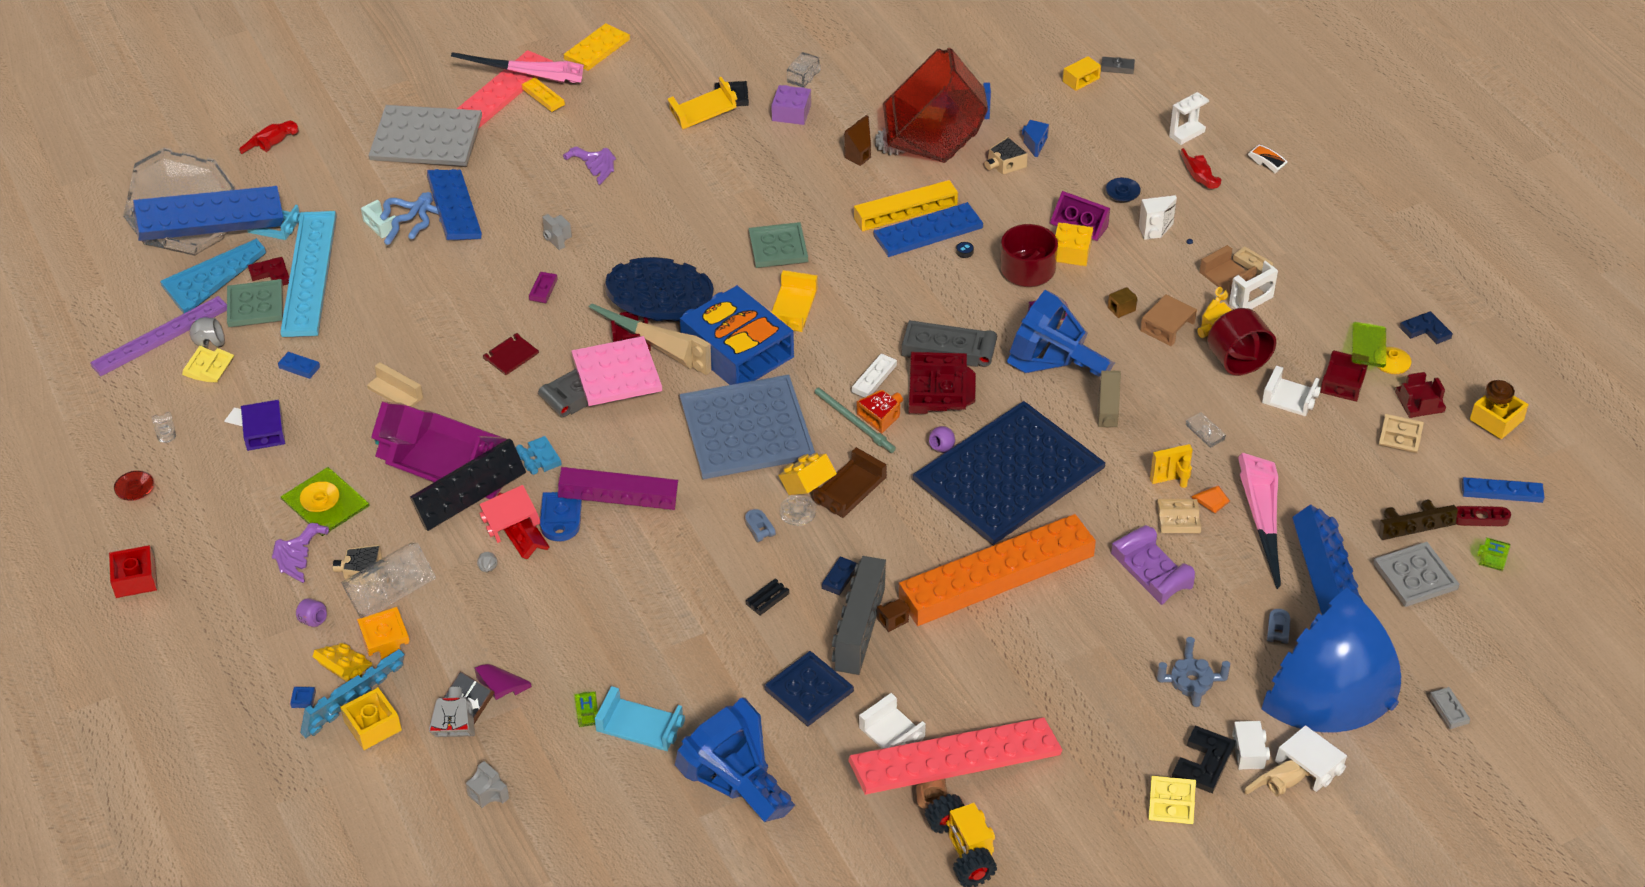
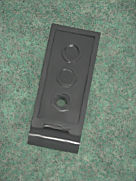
[902,320,998,367]
[538,369,588,417]

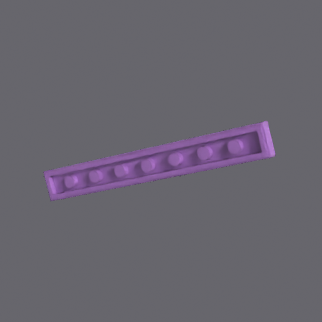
[90,296,227,377]

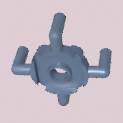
[1157,637,1230,707]

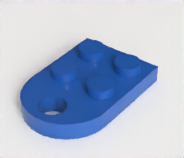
[540,492,582,541]

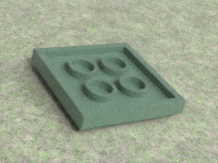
[749,222,808,268]
[227,279,283,327]

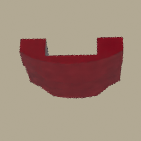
[909,352,976,414]

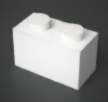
[1232,721,1270,770]

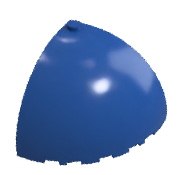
[1262,587,1401,732]

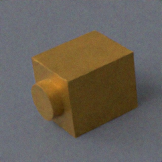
[1108,287,1138,318]

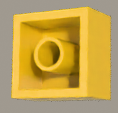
[1055,222,1093,266]
[1470,395,1529,439]
[778,453,837,495]
[340,687,402,750]

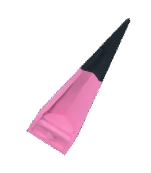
[451,52,584,83]
[1238,453,1281,589]

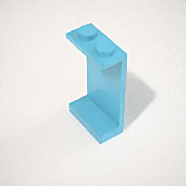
[595,686,685,751]

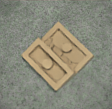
[1379,414,1424,453]
[1158,499,1201,533]

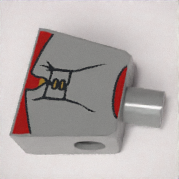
[429,687,475,737]

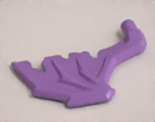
[563,146,616,185]
[272,523,329,583]

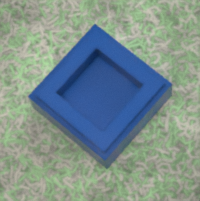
[290,687,316,708]

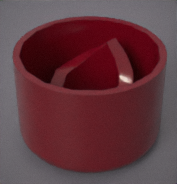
[1000,224,1058,287]
[1207,308,1277,376]

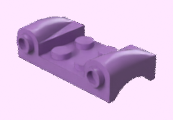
[1111,525,1195,605]

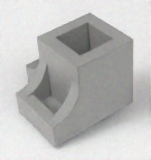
[542,214,572,250]
[465,761,509,808]

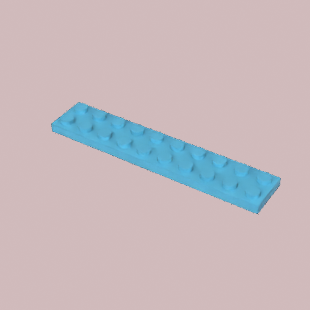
[280,211,337,337]

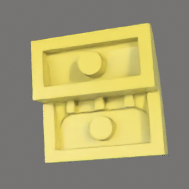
[182,346,234,382]
[1149,776,1196,824]

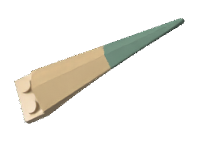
[588,303,711,375]

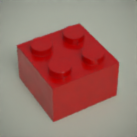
[109,545,157,598]

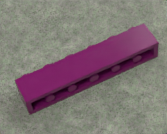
[558,467,678,510]

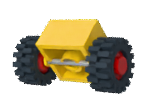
[924,794,997,887]

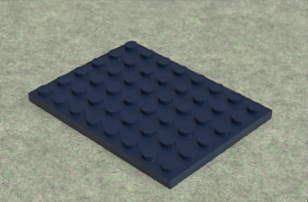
[913,401,1106,545]

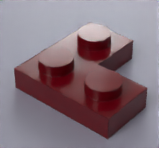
[248,257,290,286]

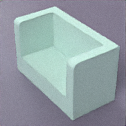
[361,200,396,238]

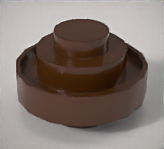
[1485,380,1515,405]

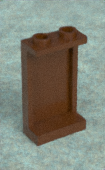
[812,447,887,518]

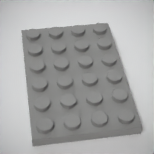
[368,105,482,166]

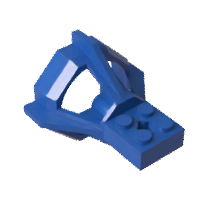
[1007,290,1115,377]
[675,698,795,822]

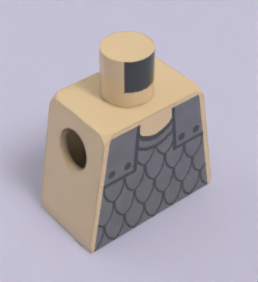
[985,137,1028,174]
[333,545,382,587]

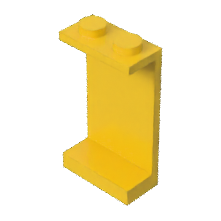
[667,77,737,130]
[770,270,818,332]

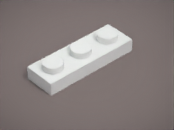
[852,354,897,397]

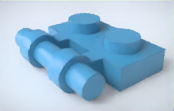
[516,436,562,475]

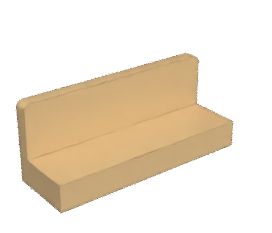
[367,362,423,407]

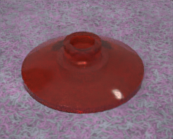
[114,471,154,501]

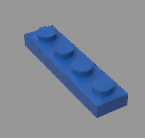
[1462,477,1545,503]

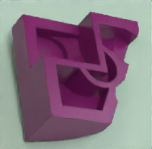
[475,664,532,700]

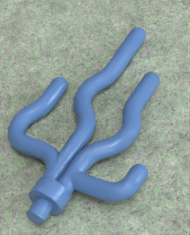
[380,192,441,245]

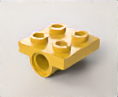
[312,643,372,682]

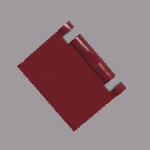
[483,333,539,375]

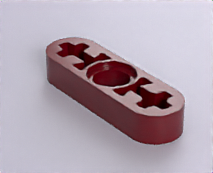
[1456,506,1511,527]

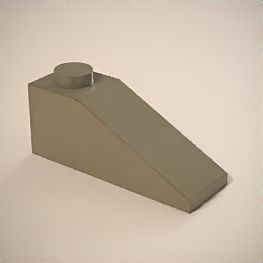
[1097,371,1121,427]

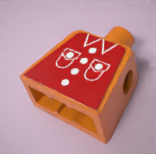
[857,390,903,434]

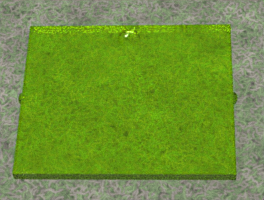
[280,467,370,536]

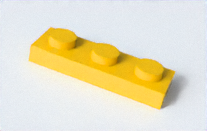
[522,77,565,112]

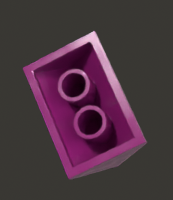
[1050,191,1110,241]

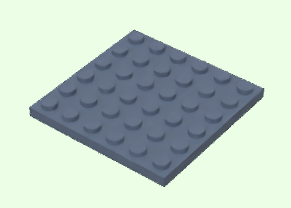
[679,375,815,479]

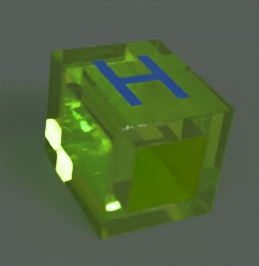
[1477,537,1511,571]
[574,691,598,727]

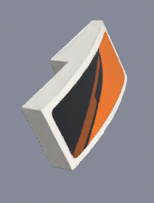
[1248,145,1287,174]

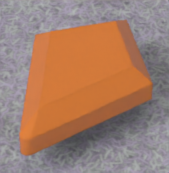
[1192,486,1230,513]

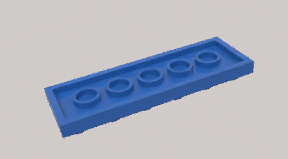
[427,169,482,240]
[874,202,983,257]

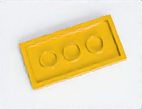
[563,23,630,71]

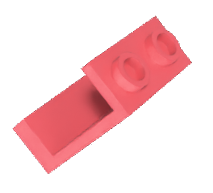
[479,485,540,543]

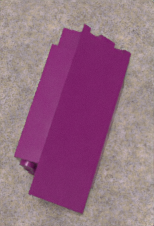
[371,401,507,499]

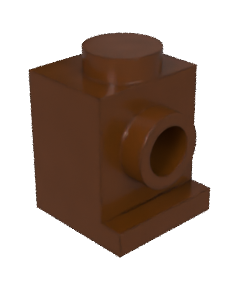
[877,598,910,632]

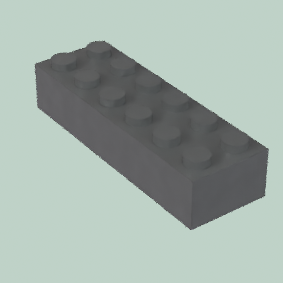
[832,556,886,675]

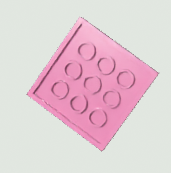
[572,336,662,406]

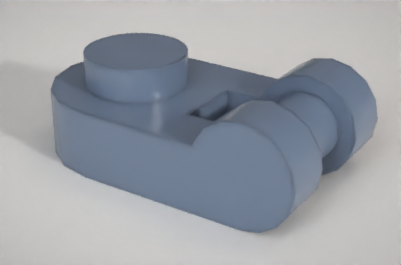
[745,509,776,543]
[1267,609,1290,644]

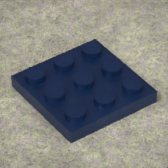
[764,651,854,727]

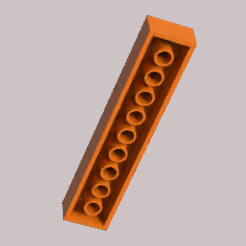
[898,514,1096,627]

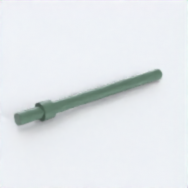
[815,387,896,453]

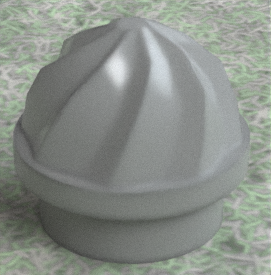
[477,552,498,573]

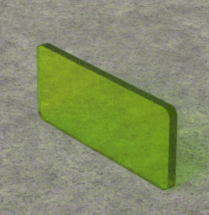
[1351,322,1386,368]

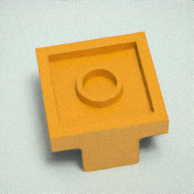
[357,607,409,660]

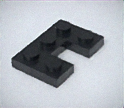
[1172,725,1236,794]

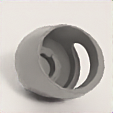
[190,317,225,348]

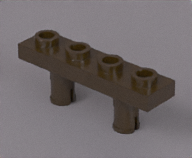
[1379,499,1458,540]

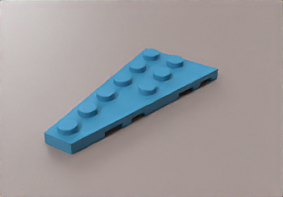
[160,238,266,314]
[300,649,405,739]

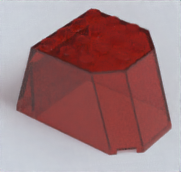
[883,48,988,163]

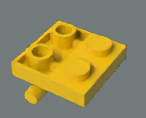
[1150,444,1193,488]

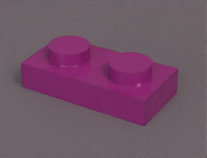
[529,272,558,303]

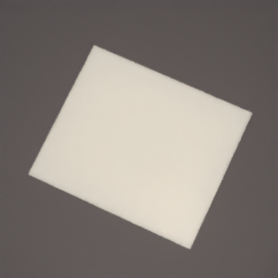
[224,408,242,426]

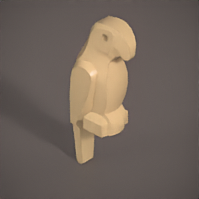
[1245,760,1316,797]

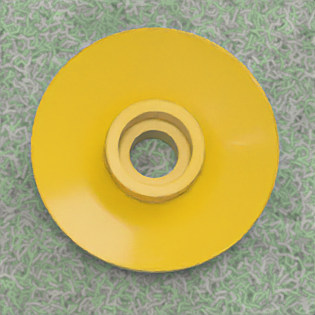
[1374,347,1412,374]
[300,482,340,512]

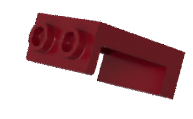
[1320,350,1369,402]

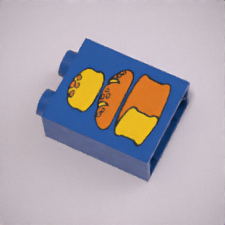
[680,285,794,385]

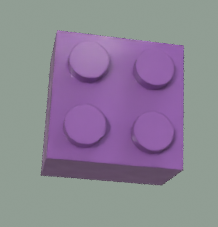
[772,85,811,125]

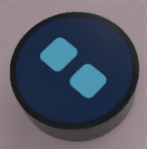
[956,242,974,258]

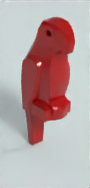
[239,120,299,154]
[1181,148,1222,189]

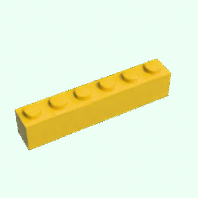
[854,180,958,232]

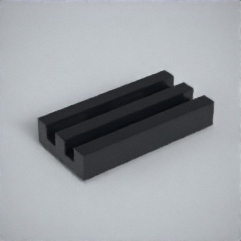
[746,578,790,616]

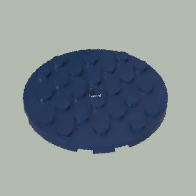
[605,257,714,321]

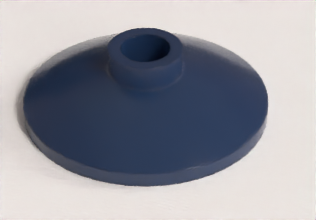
[1106,177,1141,201]

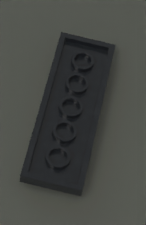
[410,439,526,531]

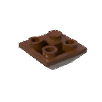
[844,115,871,166]

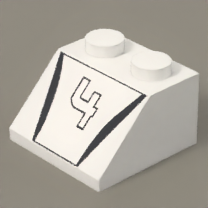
[1139,195,1177,240]

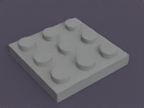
[1373,542,1460,607]

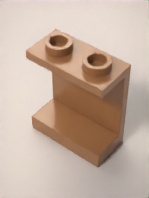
[1199,245,1257,295]
[1140,294,1197,346]

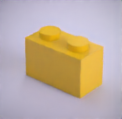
[1063,56,1101,91]

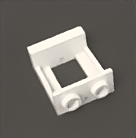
[1169,92,1209,145]
[1229,261,1278,309]

